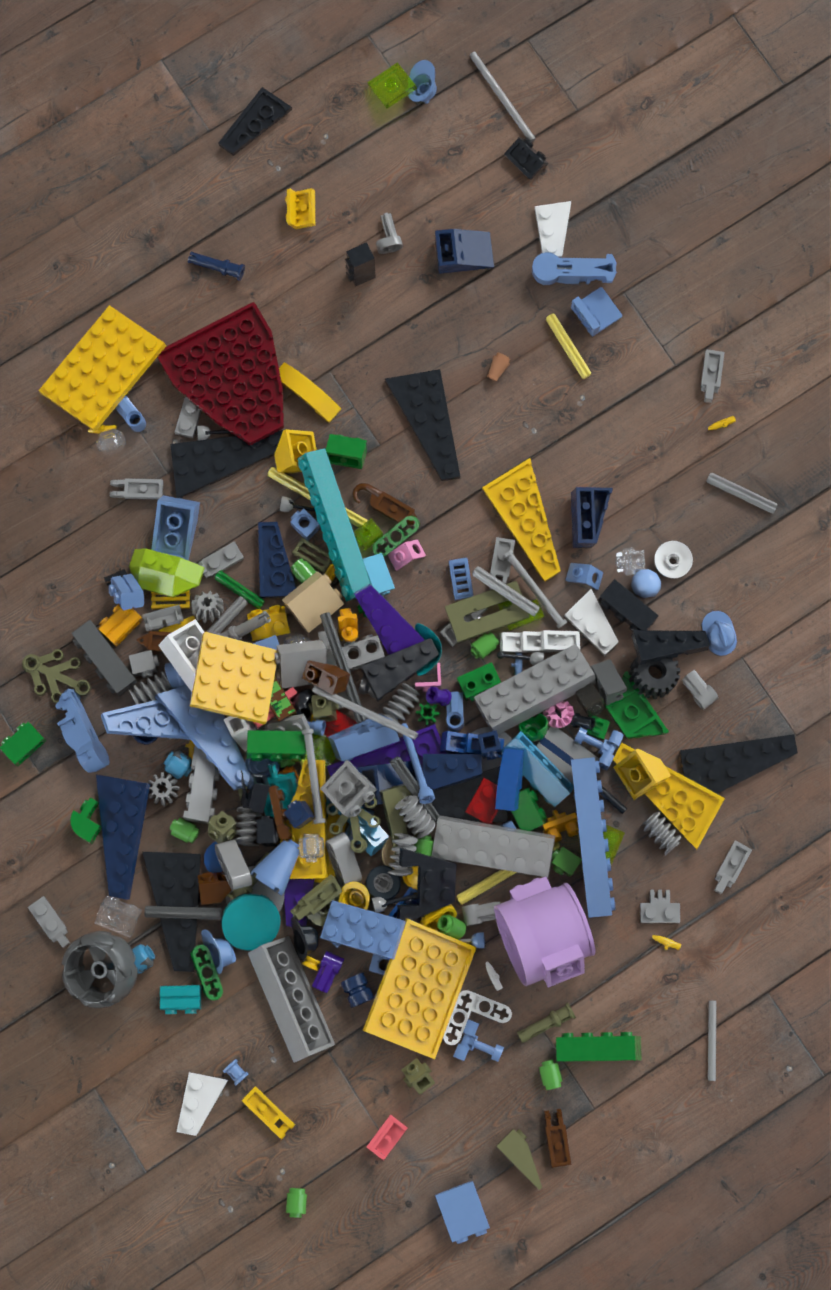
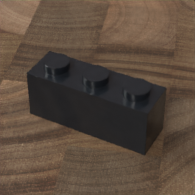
[345,242,376,287]
[598,579,659,632]

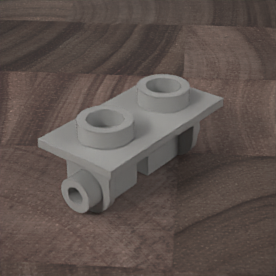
[142,605,184,631]

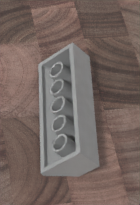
[248,936,335,1063]

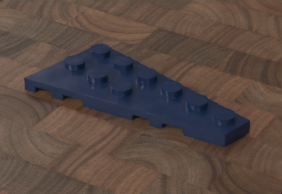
[96,774,150,900]

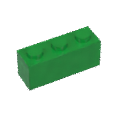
[247,730,306,762]

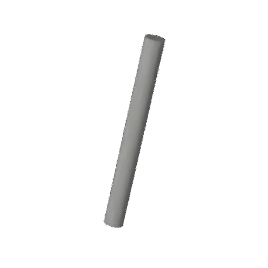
[708,1001,716,1081]

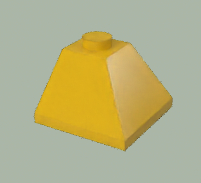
[274,429,317,474]
[613,749,671,800]

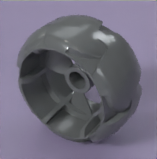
[61,931,138,1008]

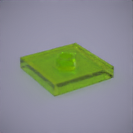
[367,62,417,109]

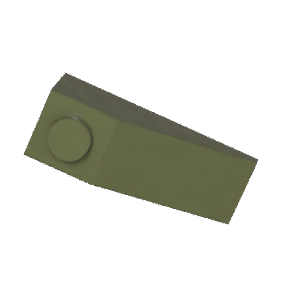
[496,1129,542,1190]

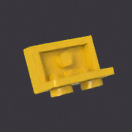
[285,188,316,230]
[247,605,290,641]

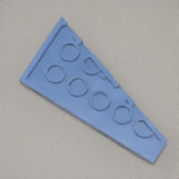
[155,685,250,790]
[101,700,191,740]

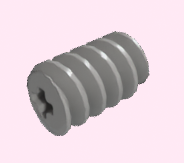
[129,671,172,705]
[381,683,420,724]
[395,795,436,839]
[235,806,262,846]
[640,811,681,856]
[388,833,418,876]

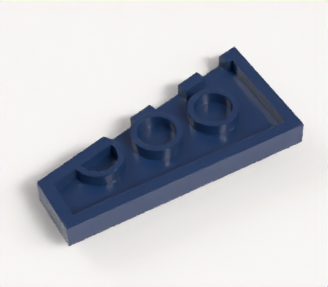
[258,522,296,598]

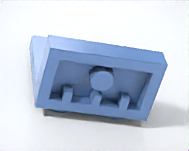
[571,287,622,337]

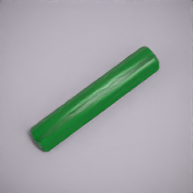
[215,571,265,609]

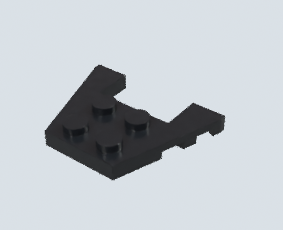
[397,848,457,921]

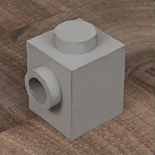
[129,650,160,678]

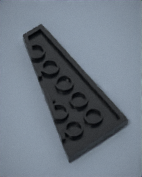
[385,369,461,481]
[170,430,283,499]
[679,734,798,794]
[403,766,507,822]
[142,851,201,972]

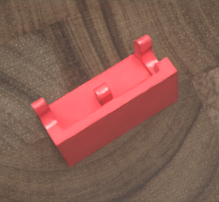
[367,1115,408,1160]

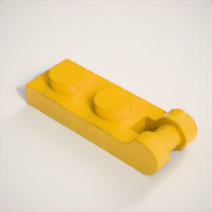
[242,1086,295,1140]

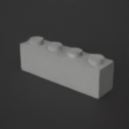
[183,745,220,824]

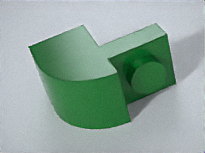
[70,797,102,844]

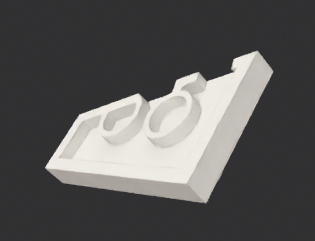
[535,201,571,258]
[564,589,619,656]
[177,1072,228,1136]

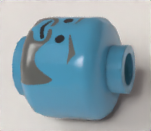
[163,750,192,779]
[132,944,155,974]

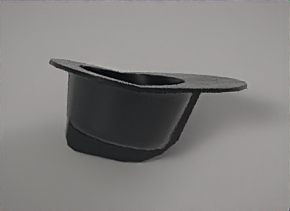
[291,917,318,960]

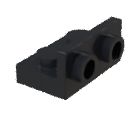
[504,137,549,180]

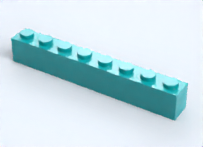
[297,448,371,602]

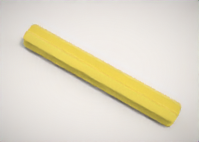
[546,314,591,379]

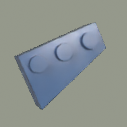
[328,714,400,762]

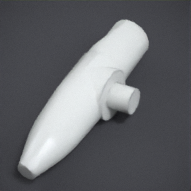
[486,962,503,991]

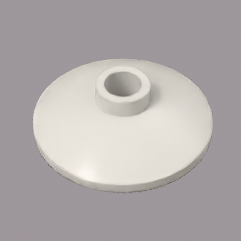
[654,541,693,578]

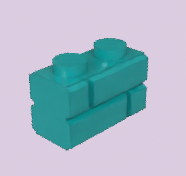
[160,985,201,1014]

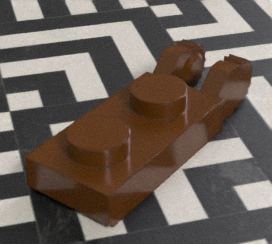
[269,786,292,841]
[544,1109,572,1168]

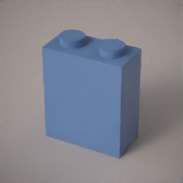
[435,1181,490,1244]

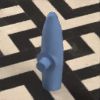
[511,652,523,675]

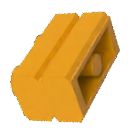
[98,604,143,647]

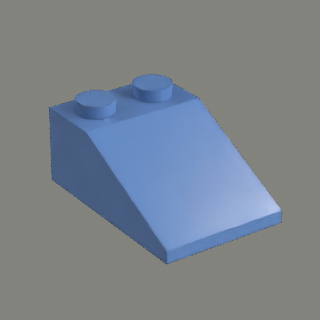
[151,495,200,561]

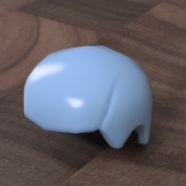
[631,569,661,598]

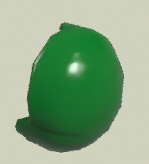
[518,713,548,741]

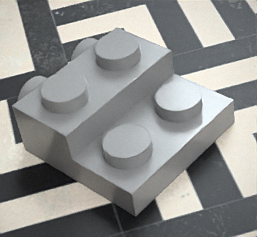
[320,760,377,818]

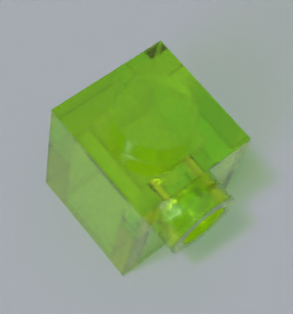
[354,518,383,550]

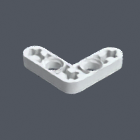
[443,990,512,1045]

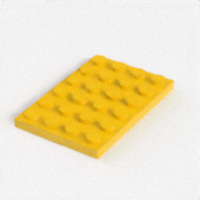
[38,305,166,432]
[363,919,476,1059]

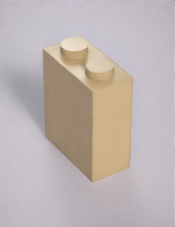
[282,572,344,633]

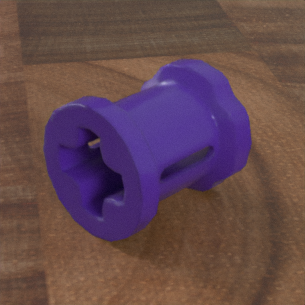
[426,686,452,706]

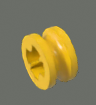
[302,956,321,971]

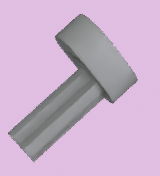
[376,213,403,254]

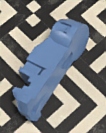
[532,252,617,285]
[55,688,110,773]

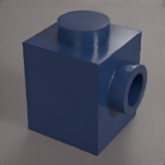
[478,730,502,760]
[284,800,315,829]

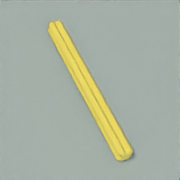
[268,467,368,530]
[456,842,560,905]

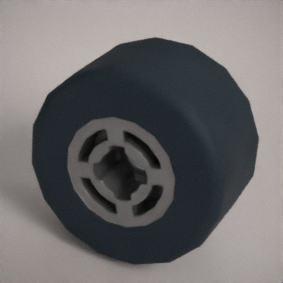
[366,866,401,901]

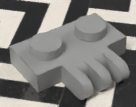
[640,890,680,923]

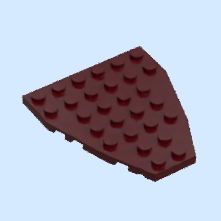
[157,302,284,445]

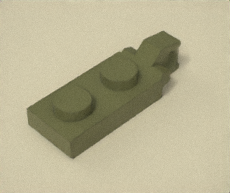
[290,875,342,920]

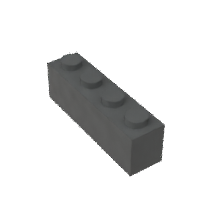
[72,620,138,696]

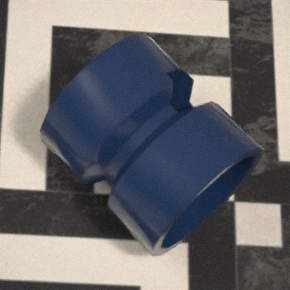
[341,973,374,1008]

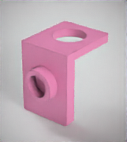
[388,540,426,571]
[415,663,441,692]

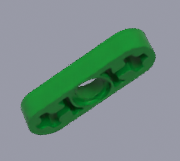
[373,515,420,557]
[191,945,223,1000]

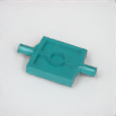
[264,763,298,817]

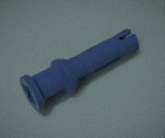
[188,251,245,280]

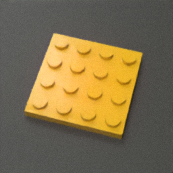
[189,632,278,725]

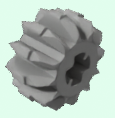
[191,591,224,623]
[148,772,180,806]

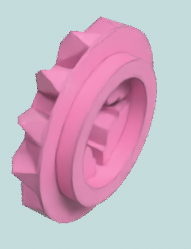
[543,701,574,728]

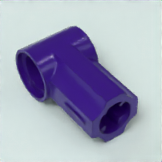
[312,951,345,993]

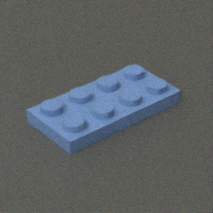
[320,900,406,960]

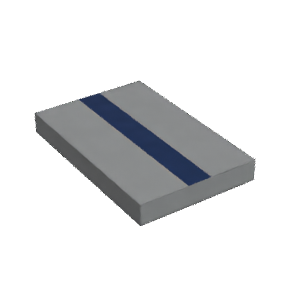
[536,727,599,785]

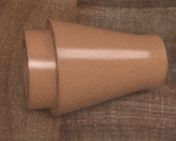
[487,352,510,382]

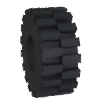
[629,657,680,699]

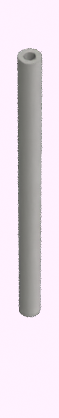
[469,52,536,142]
[312,686,418,740]

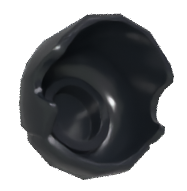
[292,689,315,720]

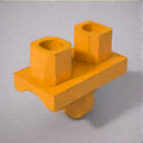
[337,608,359,642]
[543,809,579,843]

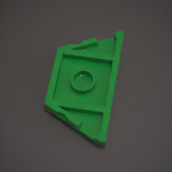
[605,671,669,739]

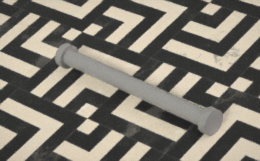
[503,549,567,629]
[302,729,326,824]

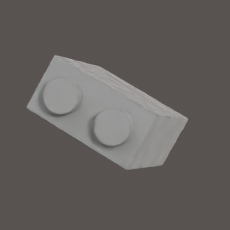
[274,640,327,688]

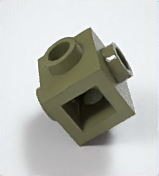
[309,694,339,722]
[208,811,236,843]
[401,1058,435,1095]

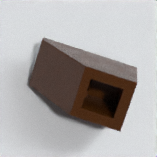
[302,660,351,695]
[197,871,231,905]

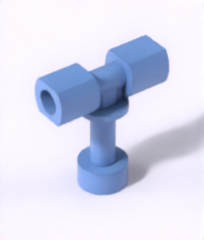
[574,727,624,770]
[453,1019,504,1062]

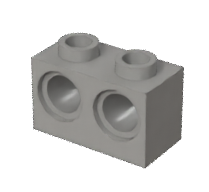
[342,634,385,672]

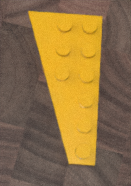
[482,458,561,582]
[613,743,725,850]
[280,760,328,879]

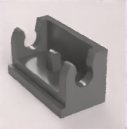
[591,659,627,706]

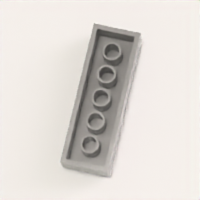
[474,644,596,735]
[432,816,555,878]

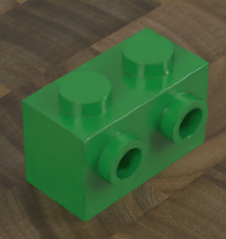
[325,434,367,469]
[457,662,502,702]
[0,722,46,767]
[511,788,547,831]

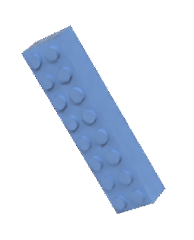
[571,757,616,918]

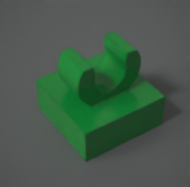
[586,715,610,740]

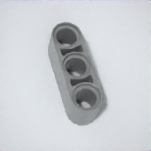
[325,832,362,887]
[215,840,252,890]

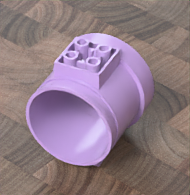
[494,877,595,987]

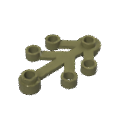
[22,649,91,704]
[326,798,380,853]

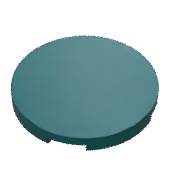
[221,894,281,951]

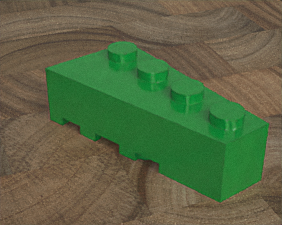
[556,1032,642,1062]

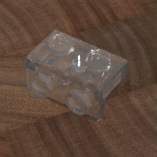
[94,896,142,938]

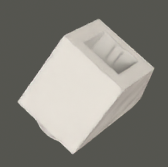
[224,716,256,751]

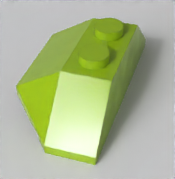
[129,549,205,597]

